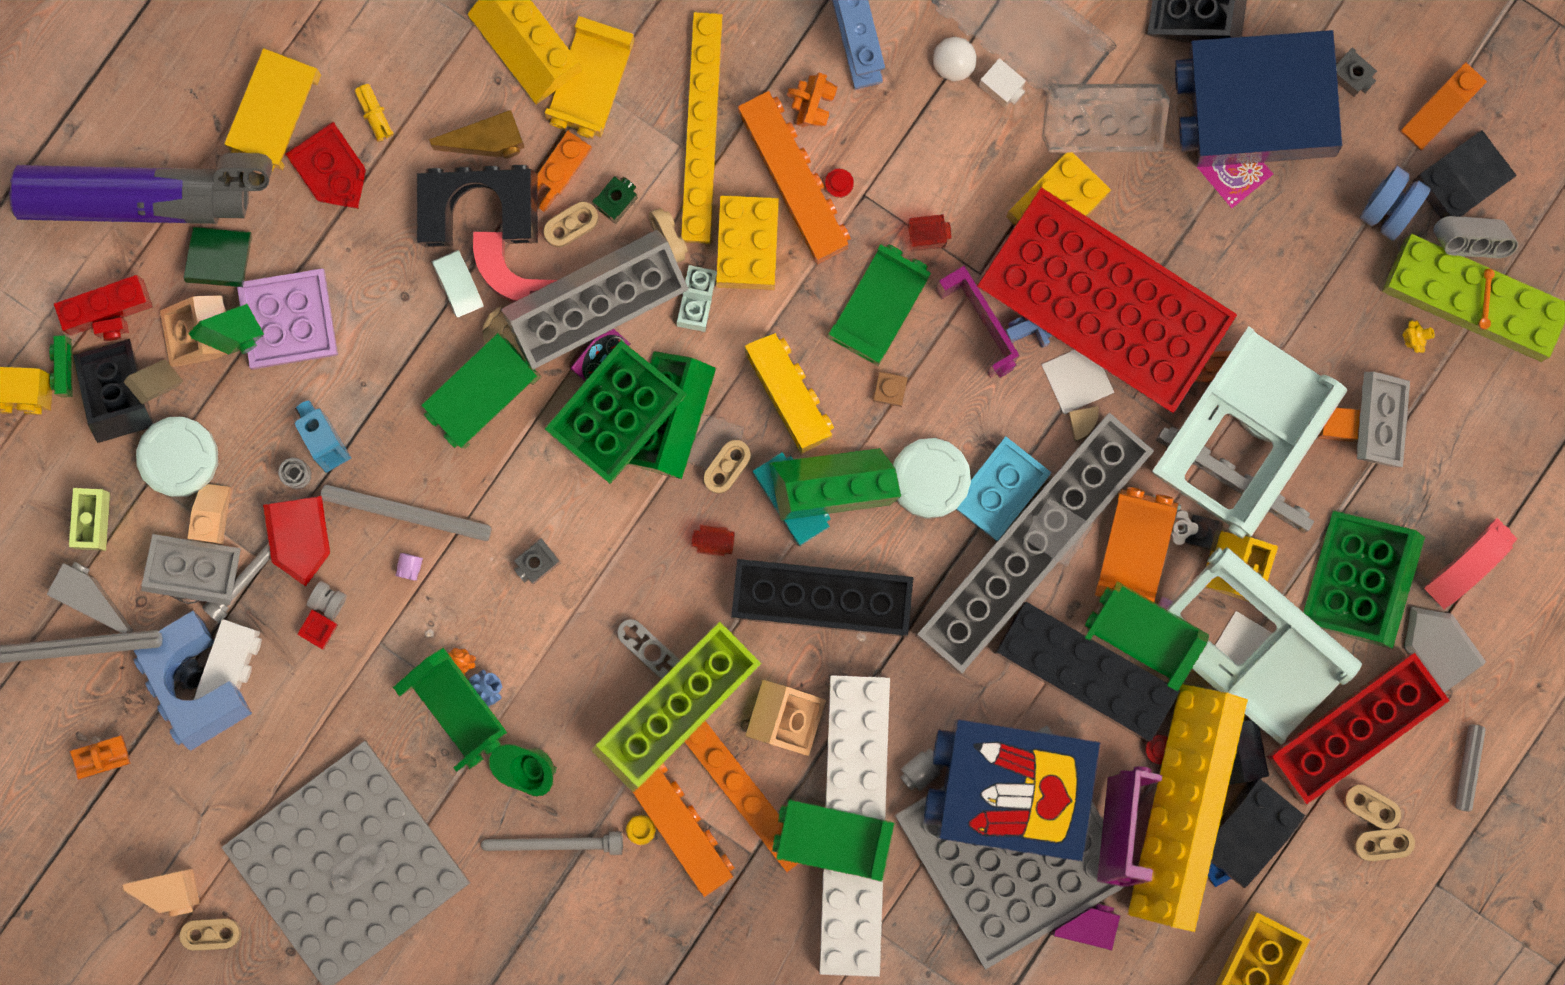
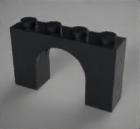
[417,165,538,247]

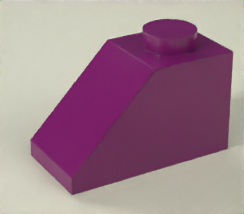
[1052,904,1120,951]

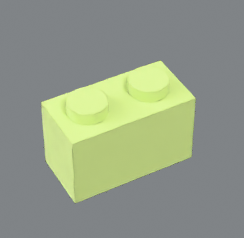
[69,488,110,551]

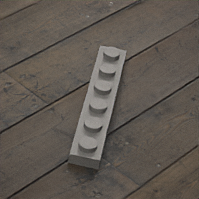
[1155,427,1315,533]

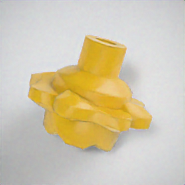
[1402,320,1435,353]

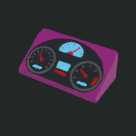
[571,329,631,381]

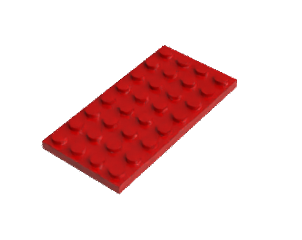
[977,187,1238,413]

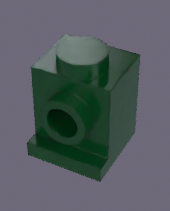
[592,176,638,225]

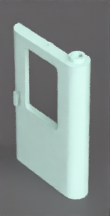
[1152,326,1347,539]

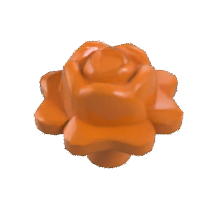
[448,648,476,676]

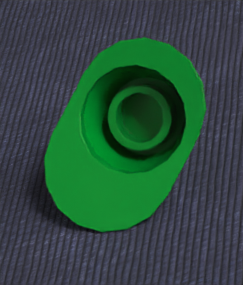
[489,744,557,797]

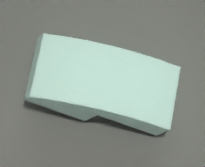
[431,250,484,318]
[677,265,717,332]

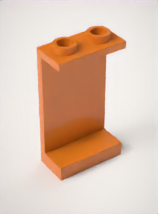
[1095,487,1179,602]

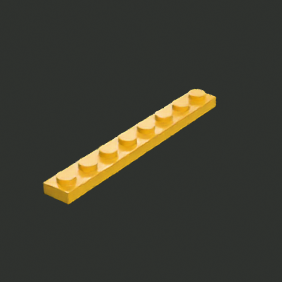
[681,12,723,244]

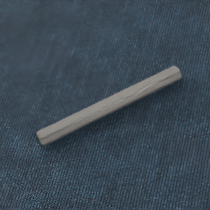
[321,485,492,541]
[0,630,163,663]

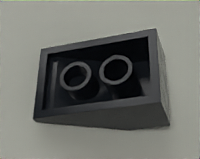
[1147,0,1247,43]
[1413,130,1517,219]
[73,339,153,443]
[1211,778,1305,888]

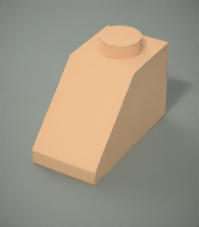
[187,484,231,545]

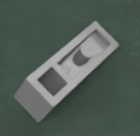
[47,561,134,633]

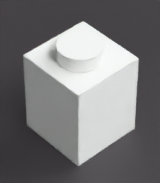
[979,58,1026,108]

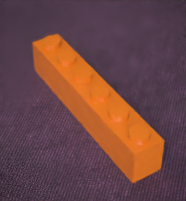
[738,91,851,265]
[633,763,735,897]

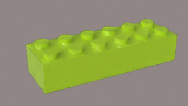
[1382,234,1565,362]
[591,622,762,792]

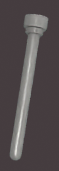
[202,543,271,624]
[481,831,623,855]

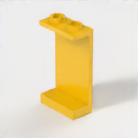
[545,16,635,139]
[224,48,321,172]

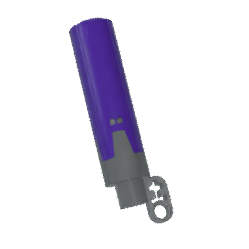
[9,153,273,224]

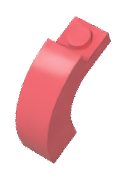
[473,232,557,303]
[1424,518,1517,609]

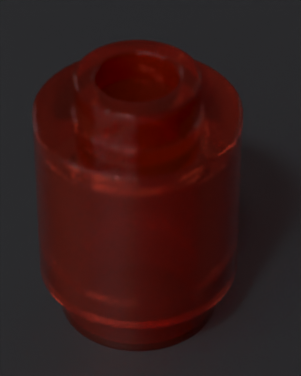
[691,524,735,557]

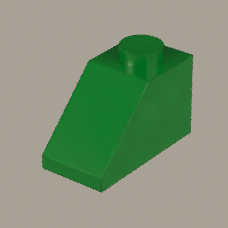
[188,304,264,355]

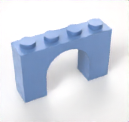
[133,611,252,751]

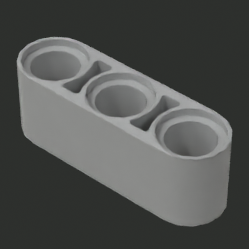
[1433,216,1518,258]

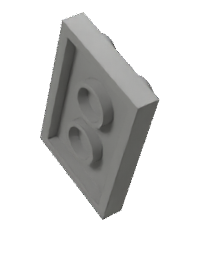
[1357,372,1410,467]
[141,534,241,605]

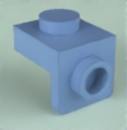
[1005,317,1052,348]

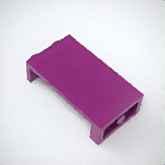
[936,266,1020,378]
[1097,766,1162,887]

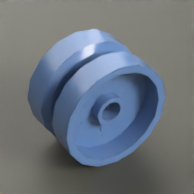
[1359,165,1431,241]

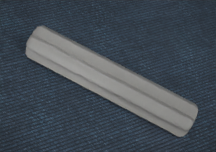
[1455,724,1486,812]

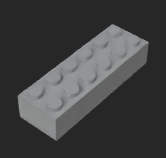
[501,230,689,370]

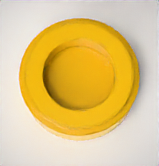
[626,815,656,845]

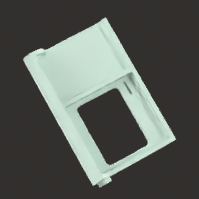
[1166,547,1362,745]

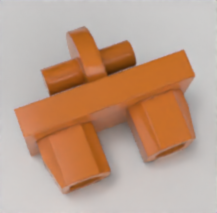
[786,72,838,127]
[70,735,131,779]

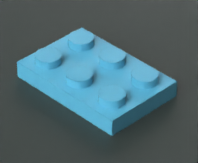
[956,437,1052,542]

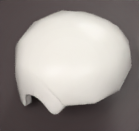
[933,36,977,82]

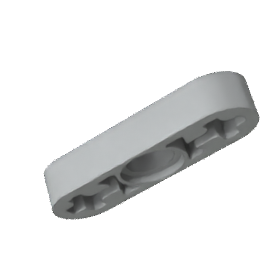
[618,619,681,679]

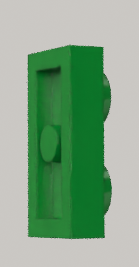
[49,335,73,398]

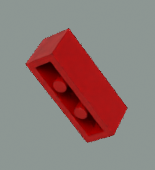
[54,275,153,336]

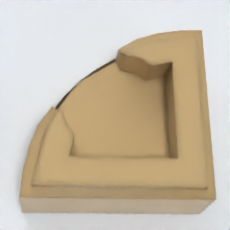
[1068,406,1098,441]

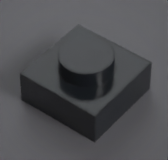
[1185,514,1223,551]

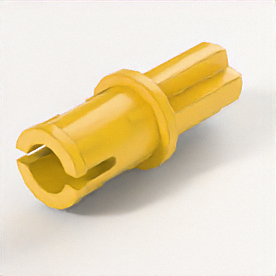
[355,84,394,142]

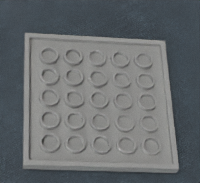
[895,726,1124,970]
[222,741,470,985]

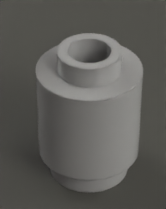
[900,748,945,792]

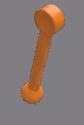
[1478,269,1495,330]

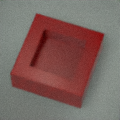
[92,317,129,341]
[297,609,339,650]

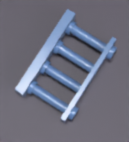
[832,0,885,90]

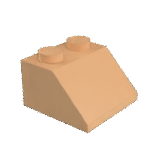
[160,296,227,367]
[746,680,826,756]
[123,869,200,917]

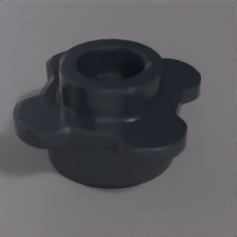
[173,659,204,690]

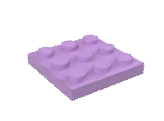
[237,268,338,370]

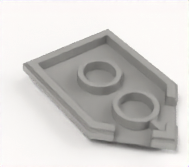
[1404,607,1486,692]

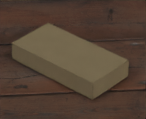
[124,359,183,404]

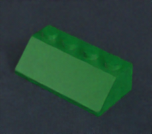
[628,351,716,479]
[769,448,902,520]

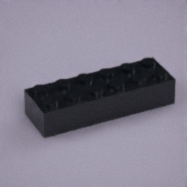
[731,559,914,637]
[994,602,1180,742]

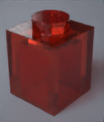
[908,214,952,252]

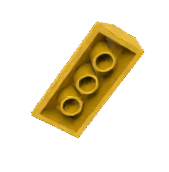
[467,0,582,105]
[745,333,834,455]

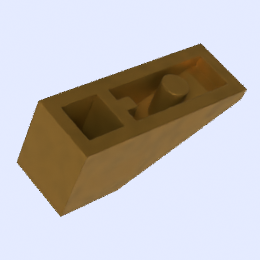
[429,110,525,159]

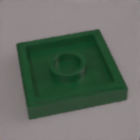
[184,227,252,287]

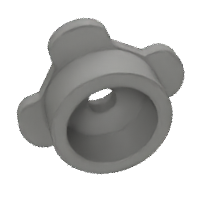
[1171,510,1198,545]

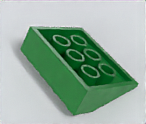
[545,340,687,484]
[1303,511,1425,649]

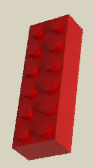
[1266,653,1450,805]

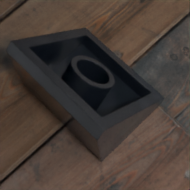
[1229,720,1269,785]

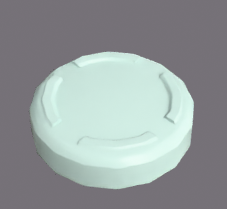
[136,417,218,497]
[893,438,971,519]

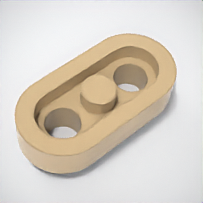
[544,202,598,248]
[649,208,688,263]
[704,440,751,494]
[1344,785,1401,829]
[1354,828,1415,861]
[180,918,241,951]

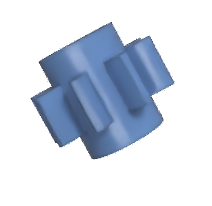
[468,670,502,707]

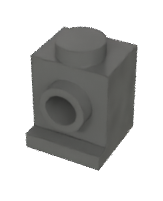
[1336,47,1377,97]
[514,538,561,584]

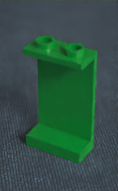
[828,244,931,367]
[421,333,542,449]
[1084,581,1209,691]
[393,648,507,772]
[772,800,895,882]

